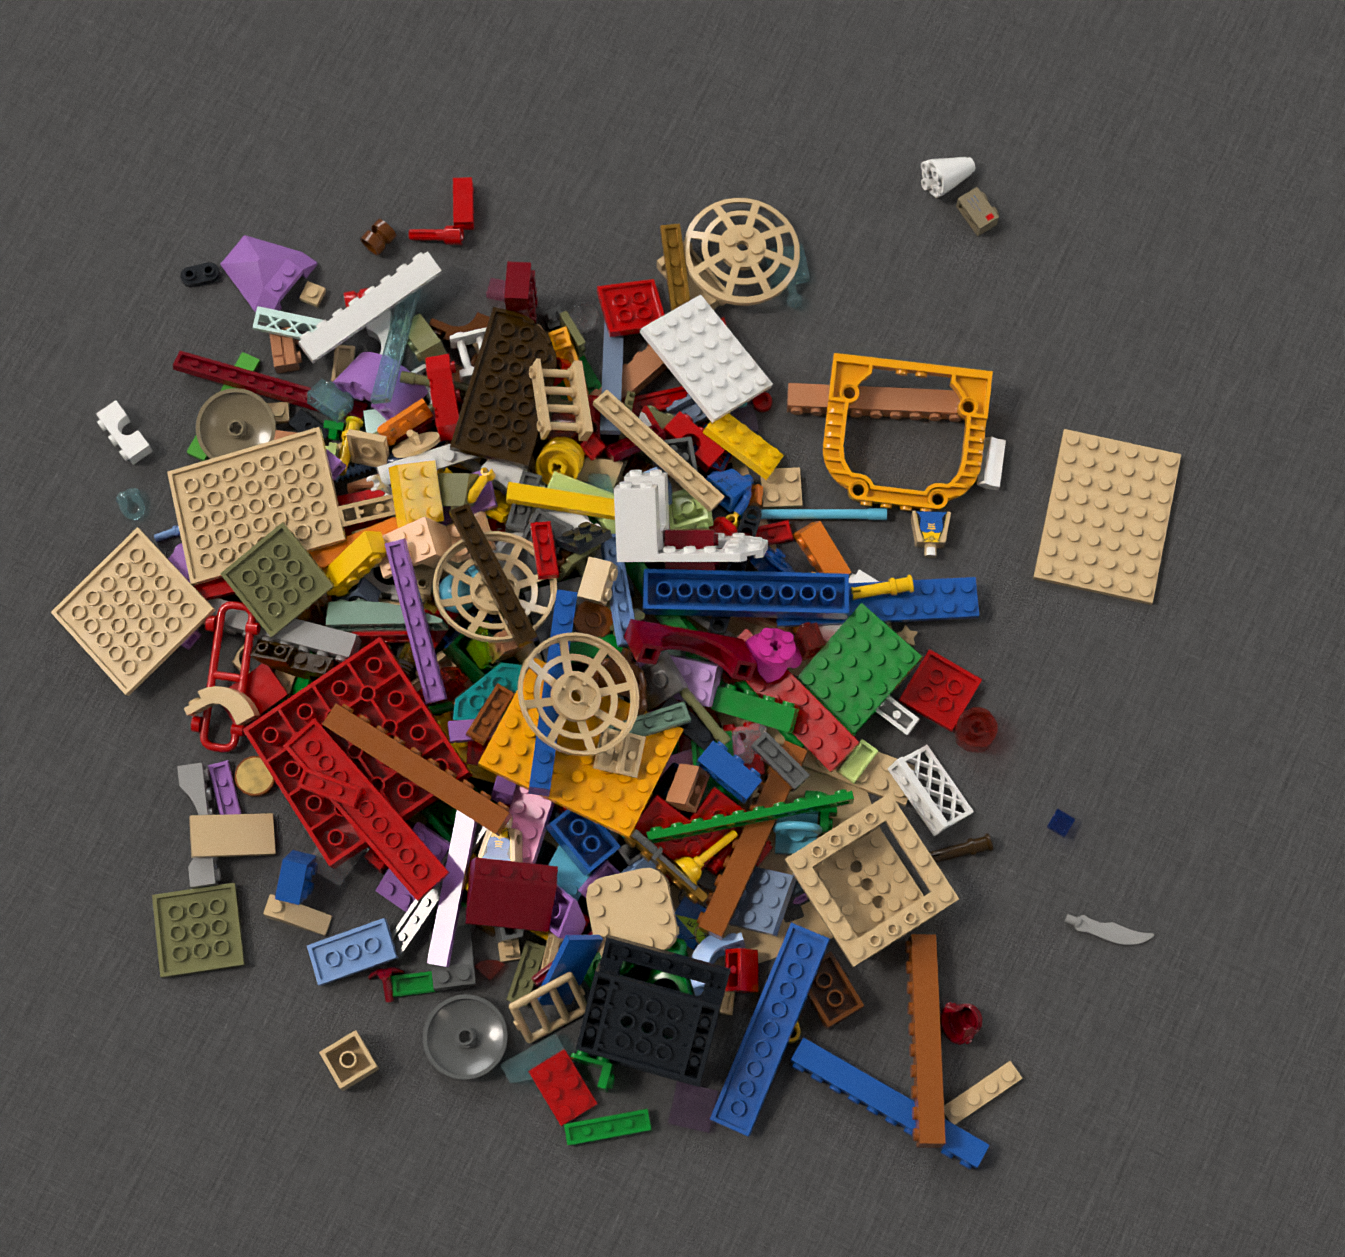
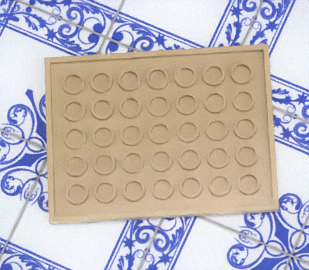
[167,427,347,586]
[1033,429,1181,605]

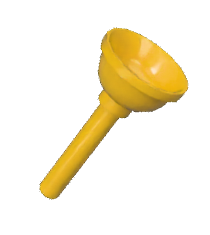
[674,830,738,885]

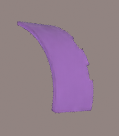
[333,352,428,421]

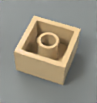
[319,1030,379,1091]

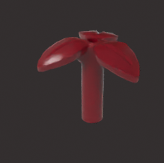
[368,967,405,1002]

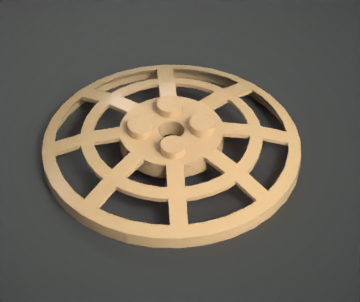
[683,198,800,306]
[433,531,557,643]
[518,632,639,756]

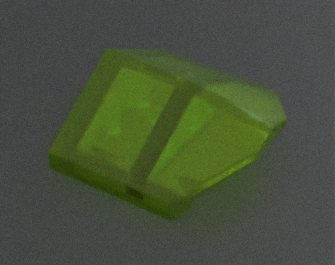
[467,621,492,669]

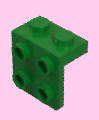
[571,1051,615,1093]

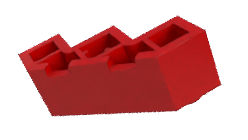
[425,354,462,442]

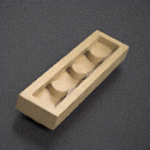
[944,1061,1022,1125]

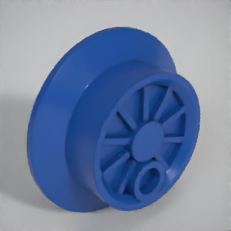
[749,546,795,572]

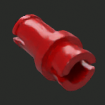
[706,844,734,875]

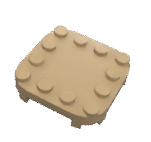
[586,868,679,956]

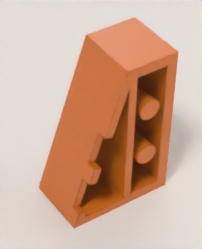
[792,521,851,574]

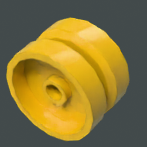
[536,437,585,485]

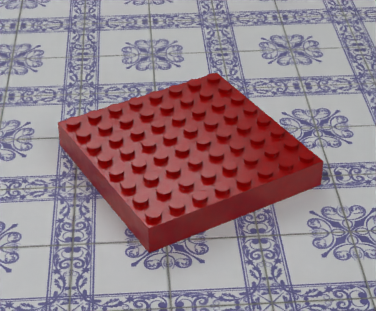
[243,637,473,869]

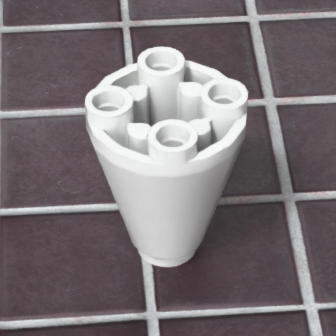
[921,157,975,198]

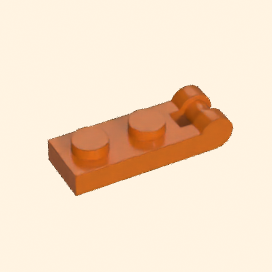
[377,398,433,446]

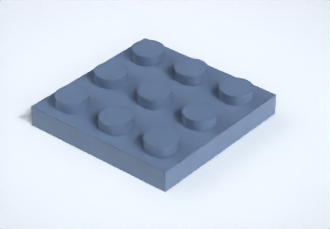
[729,867,797,937]

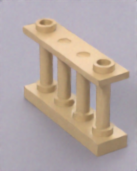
[529,359,593,441]

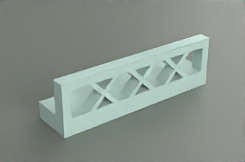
[252,306,323,340]

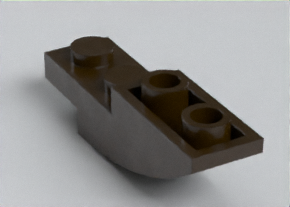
[250,639,335,680]

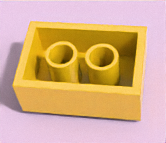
[388,460,444,528]

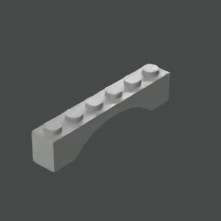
[177,763,221,889]

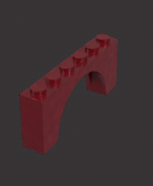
[624,619,757,681]

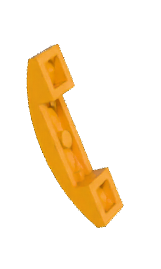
[548,326,589,401]

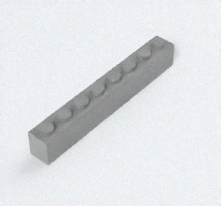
[204,598,362,663]

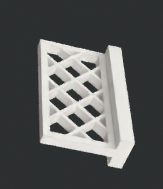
[888,745,974,836]

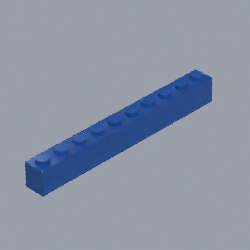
[528,590,578,797]
[790,1037,989,1170]

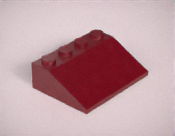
[465,857,558,932]

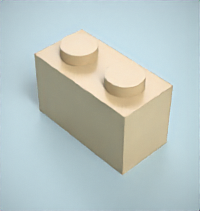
[577,557,618,606]

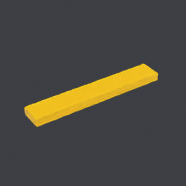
[506,482,615,520]

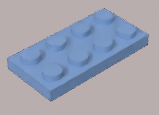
[307,918,398,986]

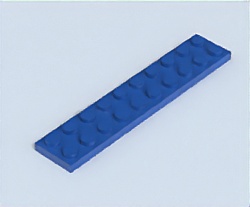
[776,577,979,628]
[710,923,831,1137]

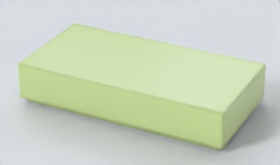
[838,739,878,784]

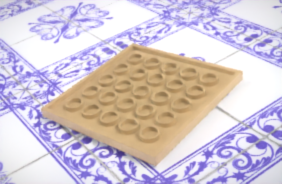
[51,527,216,696]

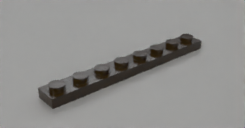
[449,504,538,648]

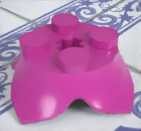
[745,628,802,683]

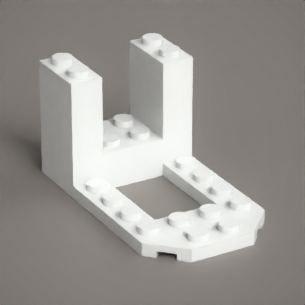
[614,469,768,562]

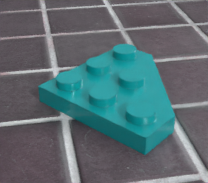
[453,663,522,720]

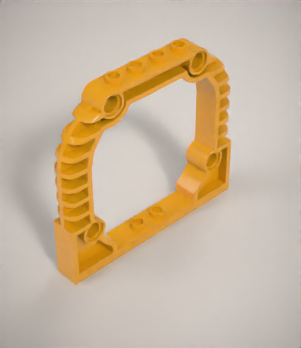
[823,353,993,511]

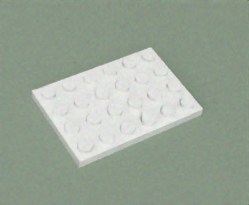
[640,295,773,423]

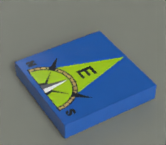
[675,895,710,951]

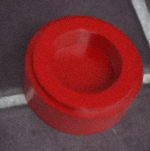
[752,392,772,412]

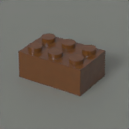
[807,951,864,1030]

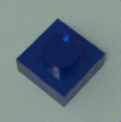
[1046,809,1075,838]

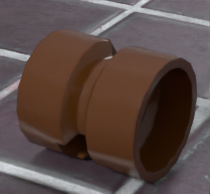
[360,219,397,256]

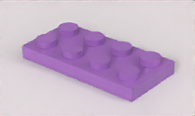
[375,822,450,912]

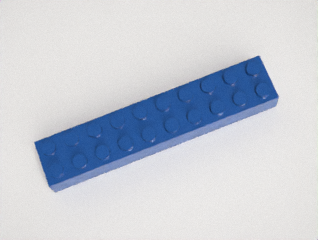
[642,569,849,619]

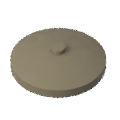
[196,388,277,459]

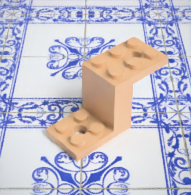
[379,511,496,579]

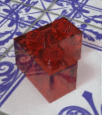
[793,622,826,661]

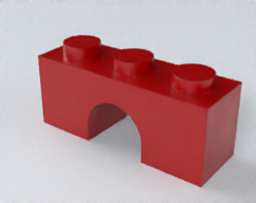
[663,411,725,473]

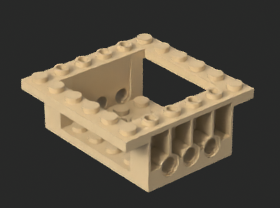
[784,793,959,967]

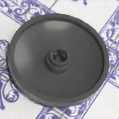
[423,995,508,1080]

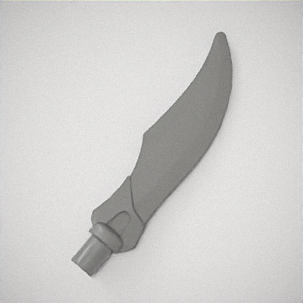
[1065,914,1154,945]

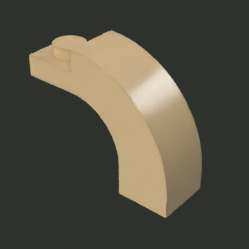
[184,686,261,726]

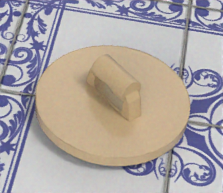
[392,430,441,458]

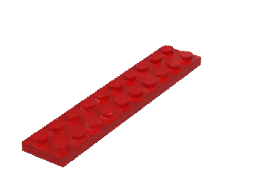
[283,718,450,901]

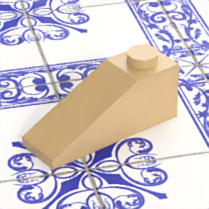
[337,494,395,526]
[263,894,332,936]

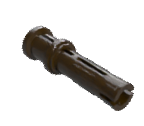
[929,833,993,863]

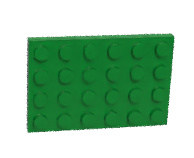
[796,603,923,736]

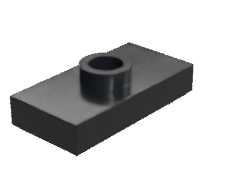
[288,409,329,442]

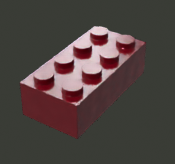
[504,261,538,324]

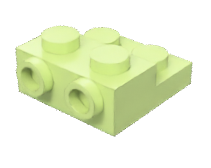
[669,489,713,529]

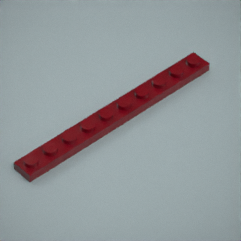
[173,351,368,421]

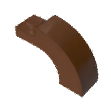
[429,312,490,349]

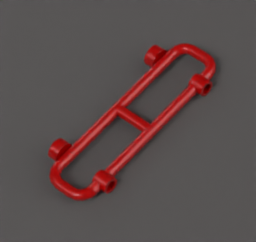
[191,601,261,752]

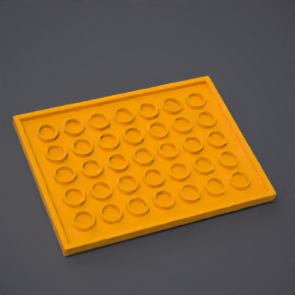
[478,658,684,839]

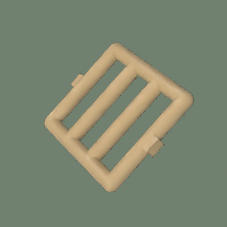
[509,972,587,1043]

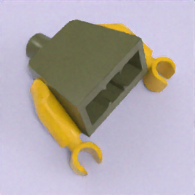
[437,467,496,510]

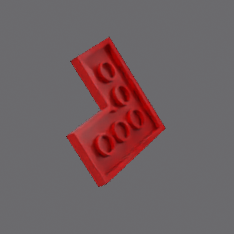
[634,787,747,871]

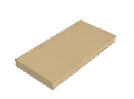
[189,813,275,858]

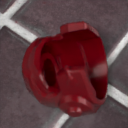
[940,1002,983,1045]

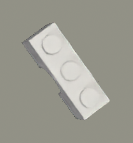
[96,400,153,465]

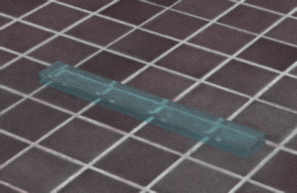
[370,288,421,404]

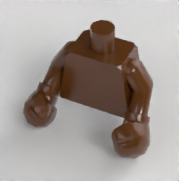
[592,647,648,716]

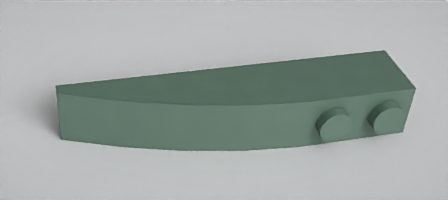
[326,599,449,632]

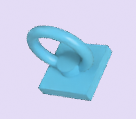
[773,813,822,855]

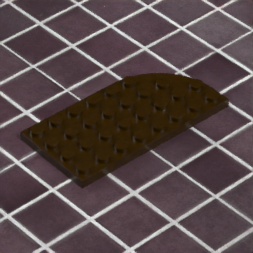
[450,307,557,469]

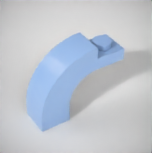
[691,932,746,996]

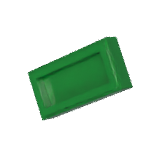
[391,971,435,998]

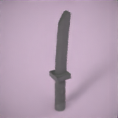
[631,829,698,891]

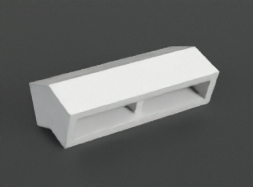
[977,436,1006,491]

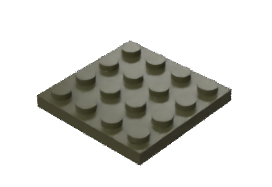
[220,522,335,637]
[152,883,245,978]

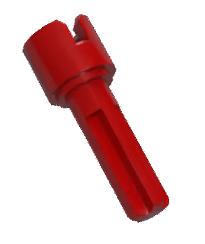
[408,225,464,245]

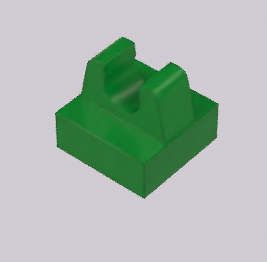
[323,420,347,441]

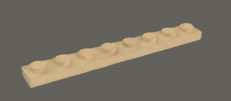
[592,390,725,512]

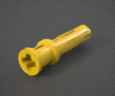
[338,416,364,475]
[851,574,914,600]

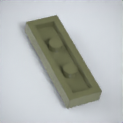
[506,940,546,1007]

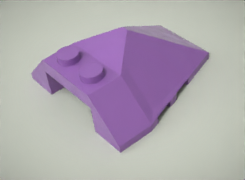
[220,235,318,313]

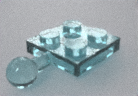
[765,244,810,308]

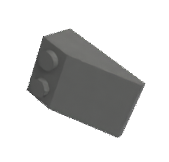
[429,924,477,992]

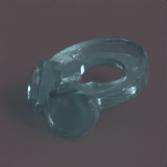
[115,488,145,520]

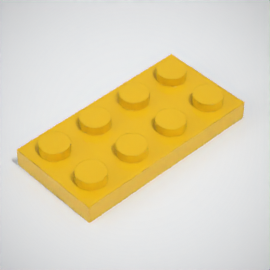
[703,413,784,480]

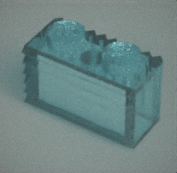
[307,378,354,423]

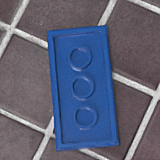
[538,935,603,1005]

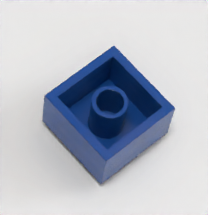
[275,850,318,905]

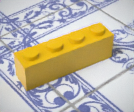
[323,531,387,597]

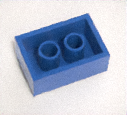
[696,741,762,804]
[545,809,621,876]

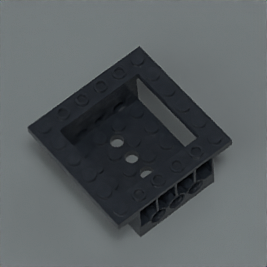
[576,935,731,1087]

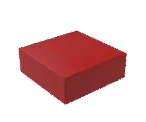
[580,433,607,461]

